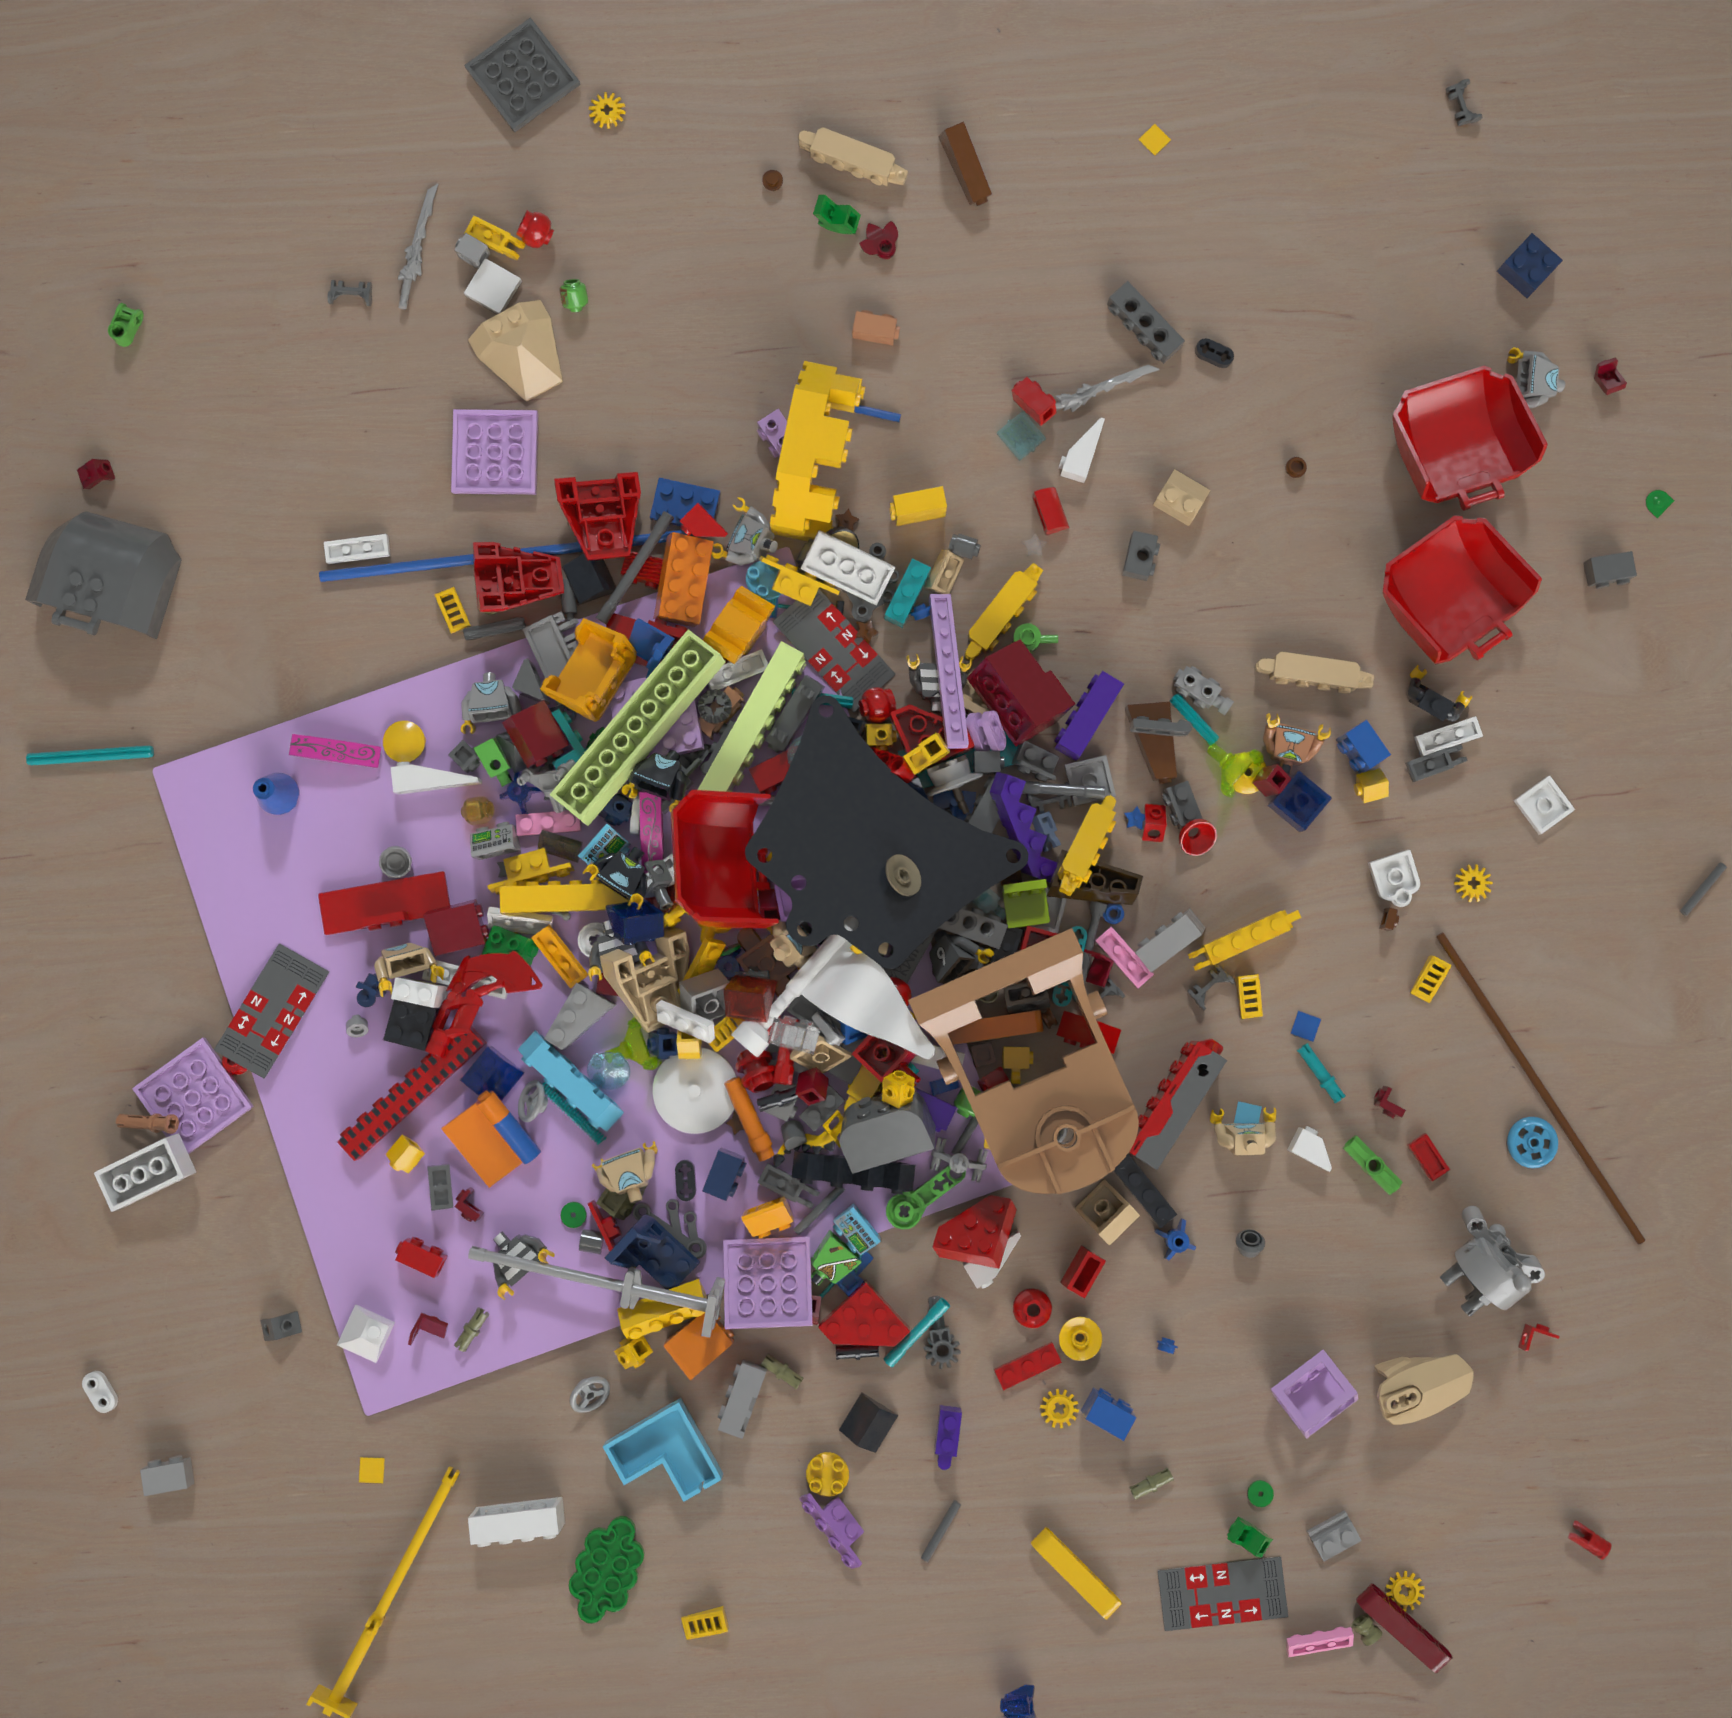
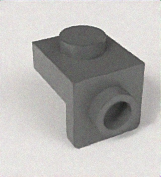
[448,740,481,773]

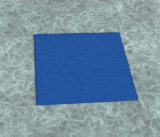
[1291,1011,1321,1042]

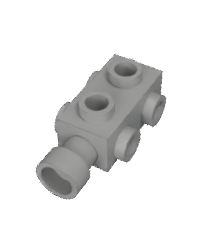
[1173,666,1234,716]

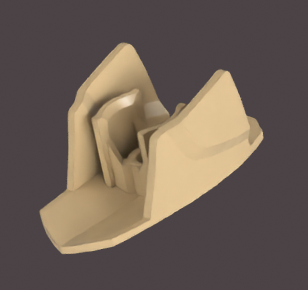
[1375,1354,1473,1425]

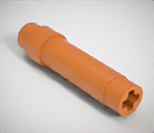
[724,1076,775,1162]

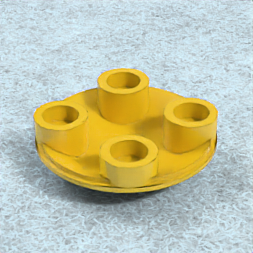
[383,721,426,762]
[806,1452,849,1497]

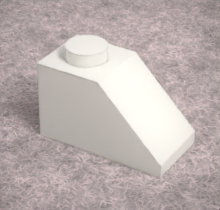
[1287,1126,1332,1172]

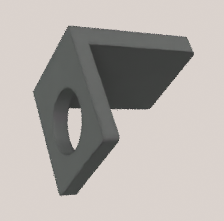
[260,1311,302,1341]

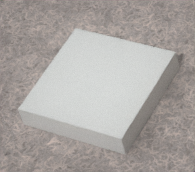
[464,258,522,314]
[1514,776,1575,835]

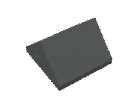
[512,658,550,705]

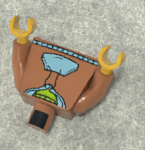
[1263,713,1331,775]

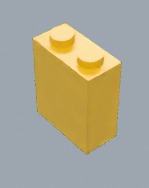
[889,486,947,526]

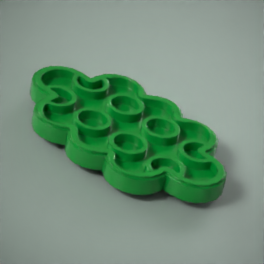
[568,1516,645,1624]

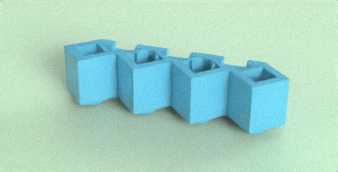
[518,1030,624,1132]

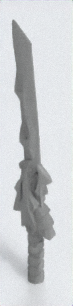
[398,184,439,310]
[1055,365,1160,412]

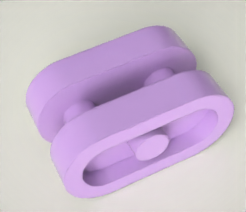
[966,711,1006,751]

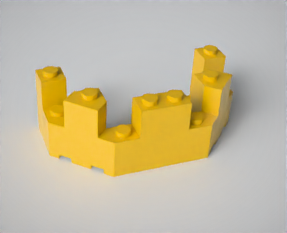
[770,361,866,541]

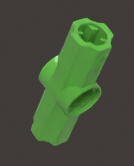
[1343,1135,1403,1195]

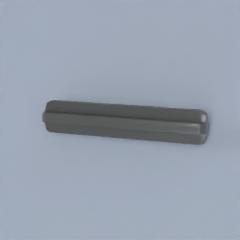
[463,617,526,640]

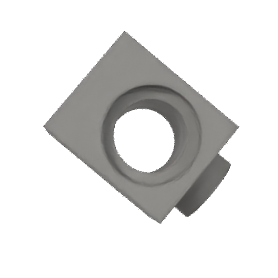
[455,233,491,269]

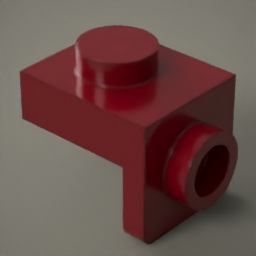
[1594,357,1627,395]
[77,459,115,489]
[1374,1086,1406,1119]
[454,1187,484,1222]

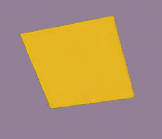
[1138,124,1171,156]
[359,1457,385,1483]

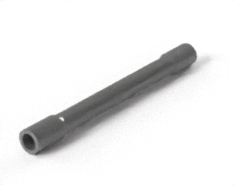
[596,511,674,625]

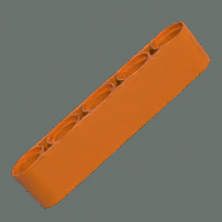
[940,1010,1044,1047]

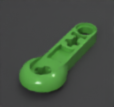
[886,1165,966,1230]

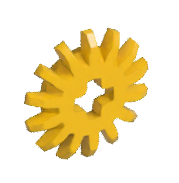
[589,92,626,129]
[1454,864,1493,902]
[1040,1389,1079,1429]
[1385,1571,1425,1611]

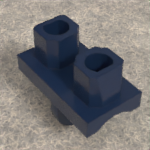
[356,973,386,1007]

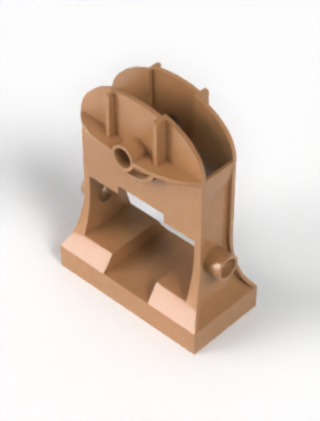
[908,928,1139,1194]

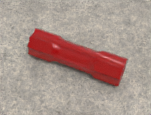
[772,1018,801,1085]

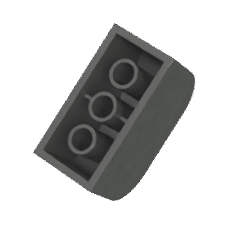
[840,1091,936,1174]

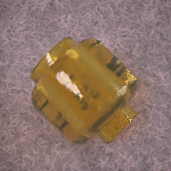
[461,796,495,825]

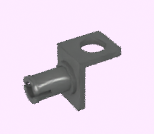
[644,860,673,910]

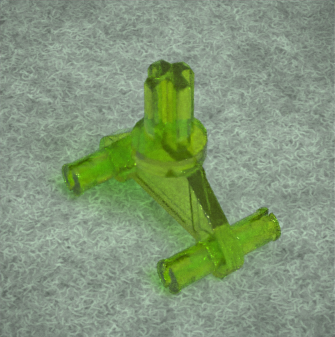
[1207,743,1264,798]
[604,1017,662,1070]

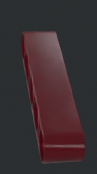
[1356,1583,1453,1673]

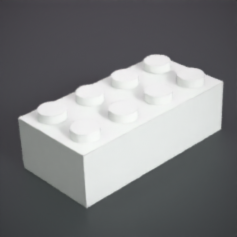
[94,1133,197,1212]
[468,1497,565,1547]

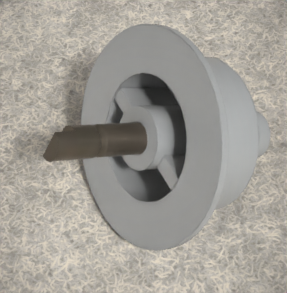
[926,755,983,814]

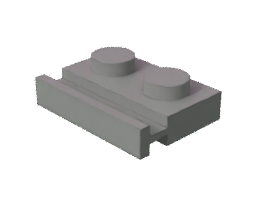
[1307,1510,1362,1561]

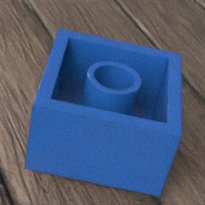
[1336,720,1391,773]
[1081,1388,1137,1441]

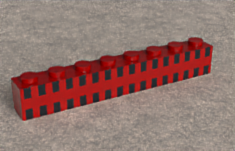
[337,1026,487,1161]

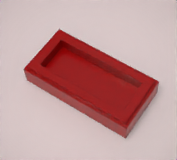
[1407,1133,1450,1181]

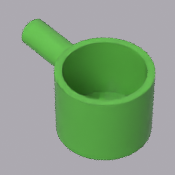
[1012,623,1058,653]

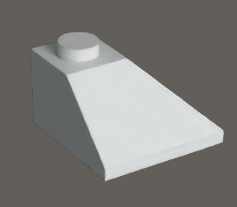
[337,1305,395,1363]

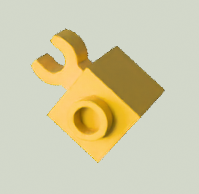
[1002,1046,1033,1084]

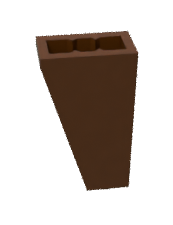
[938,121,992,206]
[1125,701,1177,784]

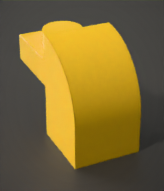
[903,733,950,775]
[677,1030,702,1059]

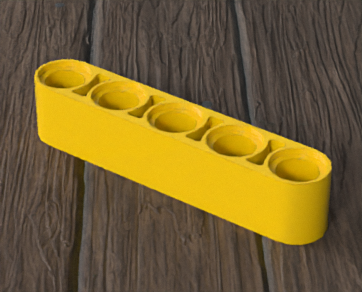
[1031,1527,1122,1620]

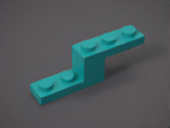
[552,709,588,770]

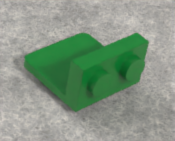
[481,925,539,967]

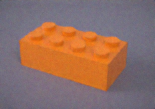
[653,532,714,627]

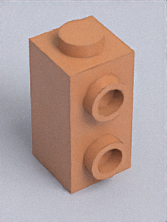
[852,310,900,346]

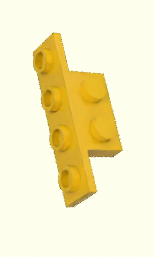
[759,554,840,606]
[487,848,575,895]

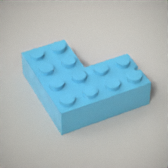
[603,1398,724,1502]

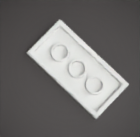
[801,530,895,606]

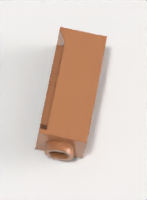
[699,686,746,740]

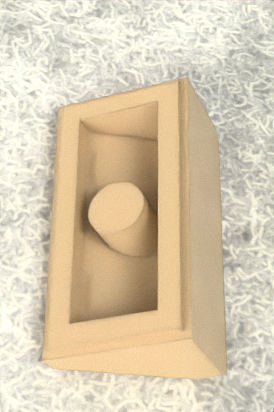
[925,550,964,594]

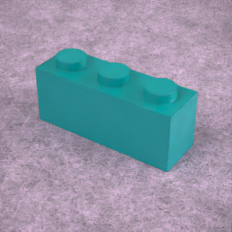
[884,558,931,628]

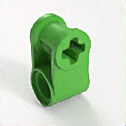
[108,303,144,347]

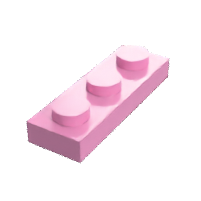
[515,810,582,837]
[1095,927,1154,989]
[1286,1627,1354,1657]

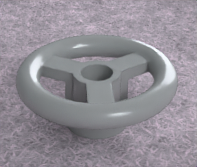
[518,1080,548,1122]
[569,1376,610,1413]

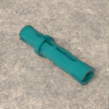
[1296,1043,1346,1103]

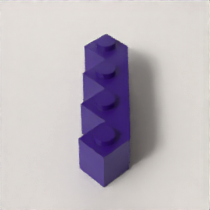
[990,772,1057,882]

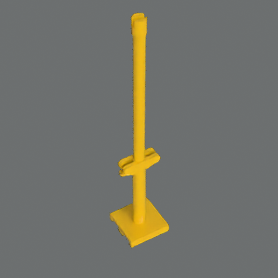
[306,1466,460,1718]

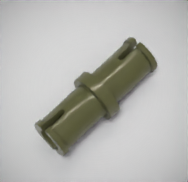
[454,1307,489,1352]
[761,1353,804,1389]
[1129,1467,1174,1500]

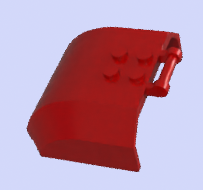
[1392,365,1548,511]
[1382,516,1542,665]
[671,790,779,928]

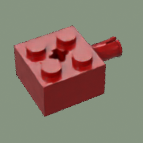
[852,1035,921,1087]

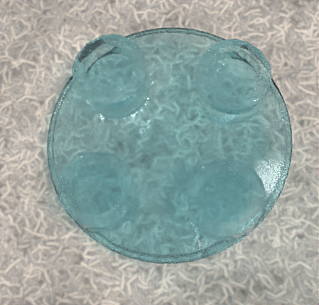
[587,1052,630,1090]

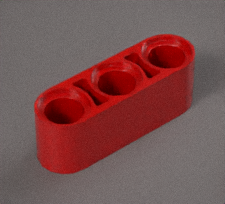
[871,748,915,783]

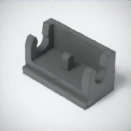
[427,1164,453,1211]

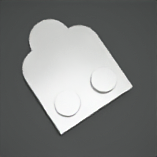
[1368,850,1420,907]

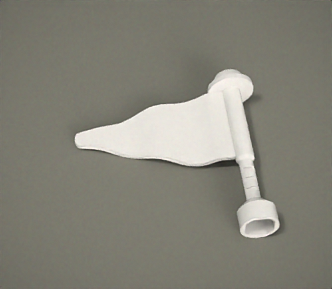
[731,916,935,1060]

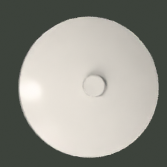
[653,1048,737,1134]

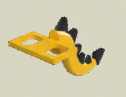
[773,1110,843,1167]

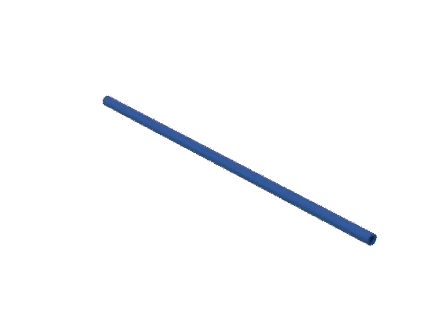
[319,530,695,582]

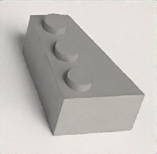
[1135,908,1205,972]
[717,1359,767,1439]

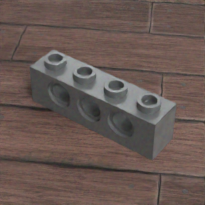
[1107,281,1185,364]

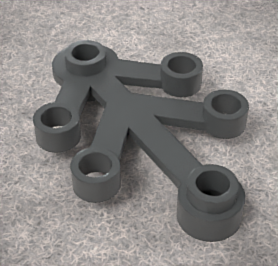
[842,543,899,622]
[633,1199,707,1259]

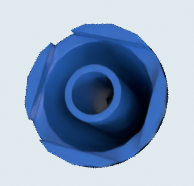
[253,773,300,815]

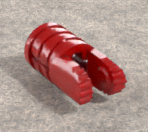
[1568,1520,1612,1560]

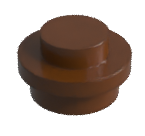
[762,170,783,191]
[1285,457,1307,478]

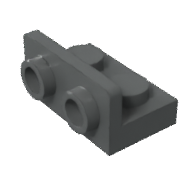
[1012,741,1059,782]
[1162,781,1203,829]

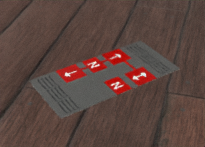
[773,589,895,712]
[214,944,329,1079]
[1158,1557,1288,1631]

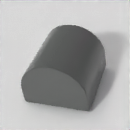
[781,1120,807,1151]
[579,1229,604,1254]

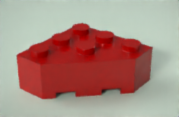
[890,704,975,772]
[932,1195,1017,1269]
[818,1280,910,1347]

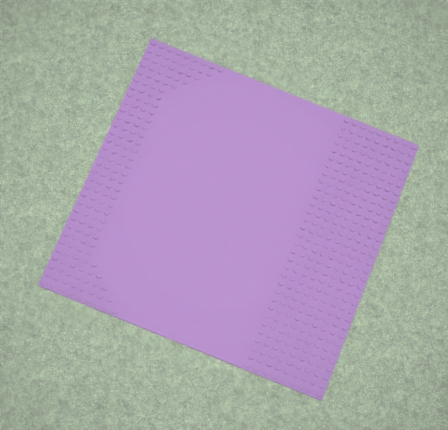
[153,547,1012,1416]

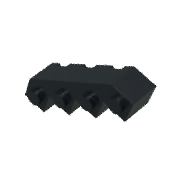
[791,1151,916,1194]

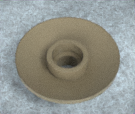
[886,854,921,896]

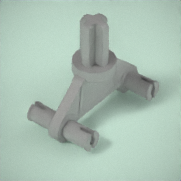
[517,759,576,813]
[930,1137,988,1182]

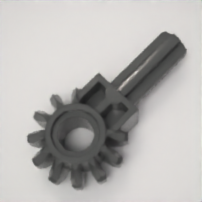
[924,1296,961,1369]

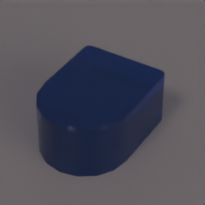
[928,1077,960,1096]

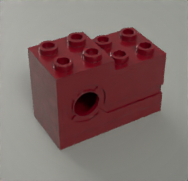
[966,639,1075,746]

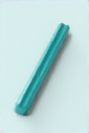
[26,745,154,765]

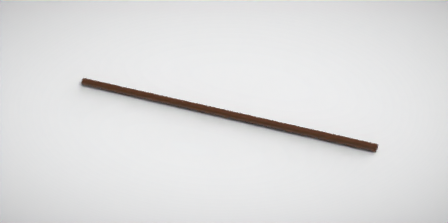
[1436,932,1645,1244]

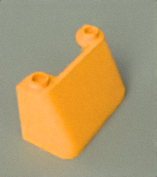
[540,618,637,722]

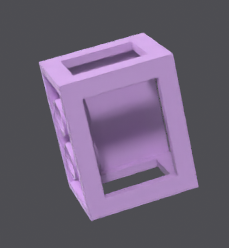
[1271,1350,1358,1439]

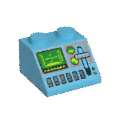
[578,824,631,865]
[833,1203,881,1255]

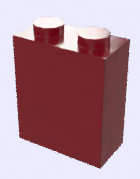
[502,700,569,768]
[423,899,489,956]

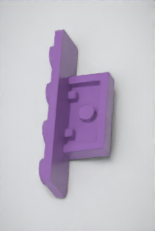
[799,1493,864,1569]

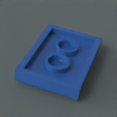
[650,477,721,526]

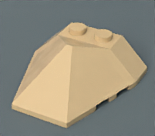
[468,300,563,402]

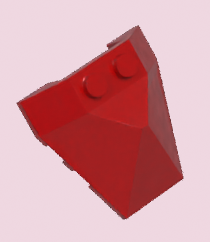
[554,472,641,560]
[473,542,564,612]

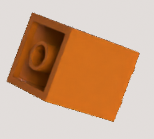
[663,1313,735,1380]

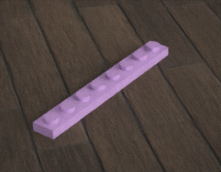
[929,594,969,749]

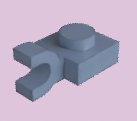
[1032,811,1061,852]

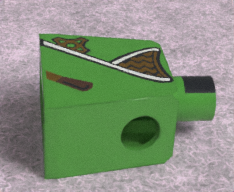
[474,737,513,787]
[811,1230,861,1286]

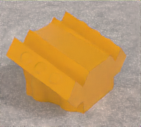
[703,586,775,664]

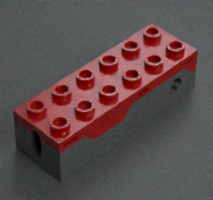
[1129,1038,1227,1170]

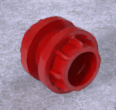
[735,1049,775,1093]

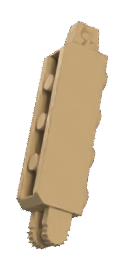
[798,128,908,186]
[1255,652,1374,694]

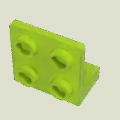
[1002,879,1050,929]

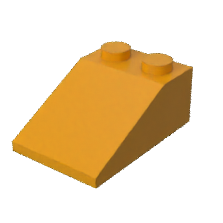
[741,1196,794,1239]

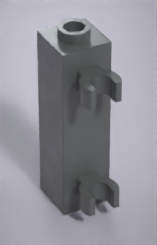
[765,675,825,753]

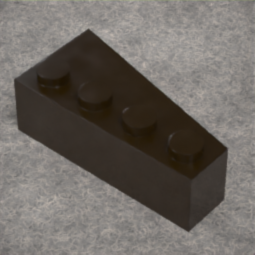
[1046,850,1143,905]

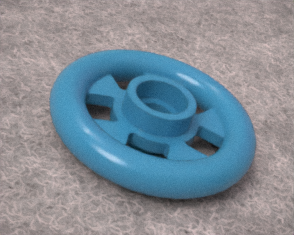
[1507,1117,1558,1168]

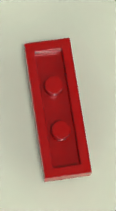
[994,1342,1062,1391]

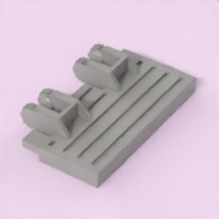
[523,612,579,705]

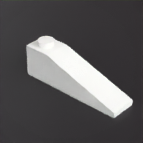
[390,762,482,795]

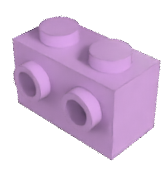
[757,409,787,458]

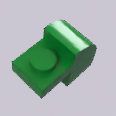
[813,195,861,234]
[1227,1516,1273,1558]

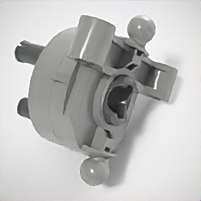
[1440,1206,1545,1317]

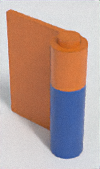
[441,1091,541,1188]

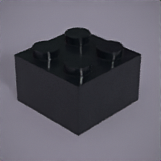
[383,1000,439,1051]

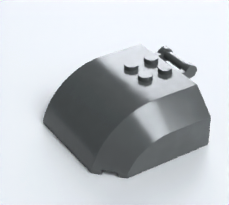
[25,512,182,639]

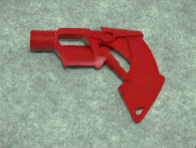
[425,951,543,1058]

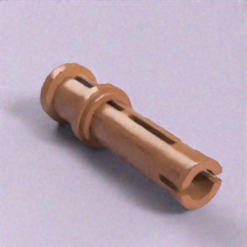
[116,1113,179,1134]

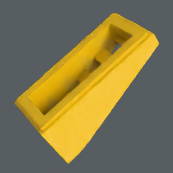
[434,586,471,634]
[1410,955,1452,1003]
[1235,974,1263,1019]
[709,1009,746,1052]
[681,1606,729,1640]

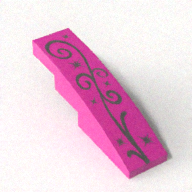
[289,734,381,768]
[640,792,664,874]

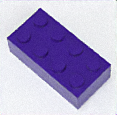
[1054,671,1124,761]

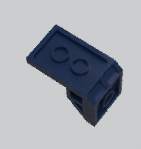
[605,1214,700,1290]

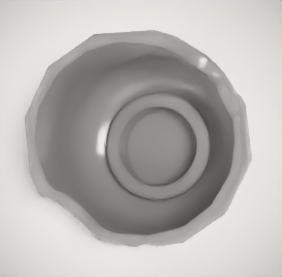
[379,846,412,878]

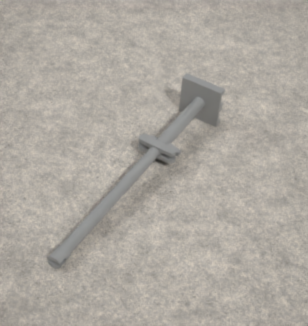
[468,1246,725,1338]

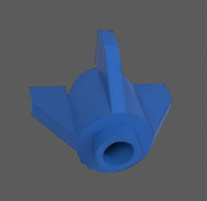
[1154,1218,1196,1260]

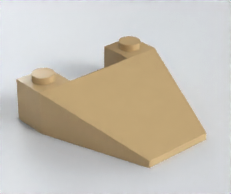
[600,927,690,1033]

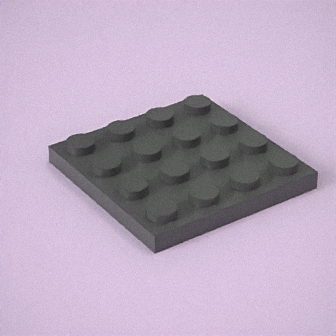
[464,17,581,133]

